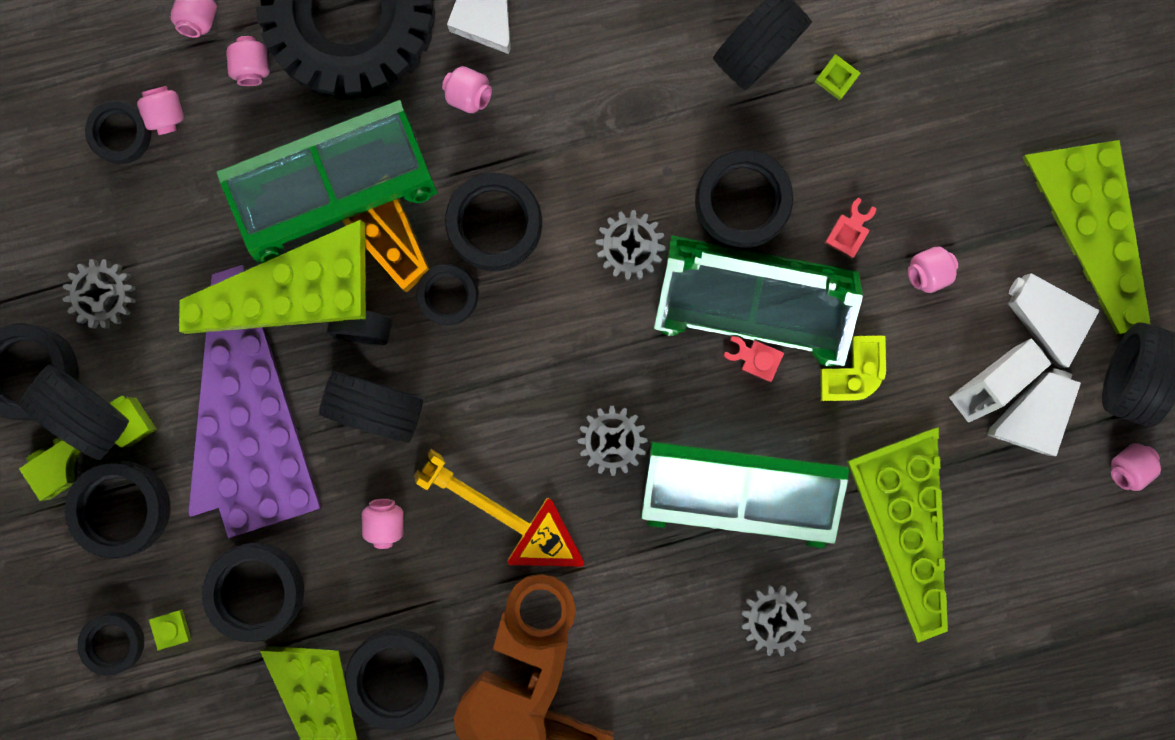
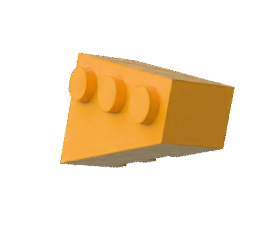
[342,174,430,292]

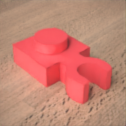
[825,198,876,259]
[723,336,784,382]

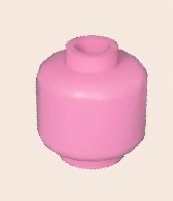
[171,0,217,38]
[226,36,270,86]
[442,66,492,113]
[137,86,184,135]
[908,246,958,293]
[1111,443,1161,491]
[361,499,404,549]

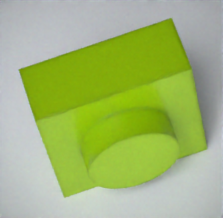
[815,54,861,101]
[149,609,192,651]

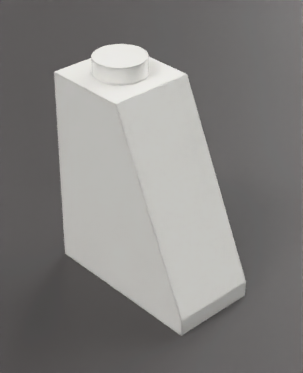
[447,0,511,54]
[1008,273,1099,368]
[949,338,1051,423]
[987,369,1081,456]

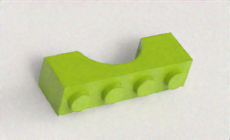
[19,396,157,501]

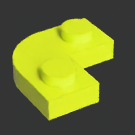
[820,336,886,401]

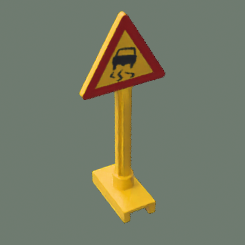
[414,449,584,567]

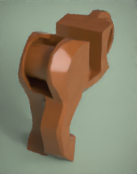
[454,574,614,740]

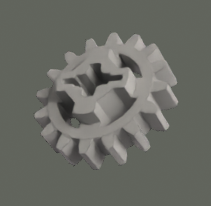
[596,210,665,281]
[63,259,136,329]
[578,406,648,476]
[740,585,811,656]

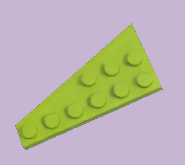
[1022,140,1151,334]
[179,220,366,334]
[847,427,948,643]
[260,646,357,740]

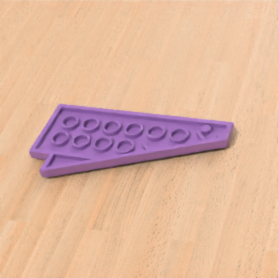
[189,265,322,538]

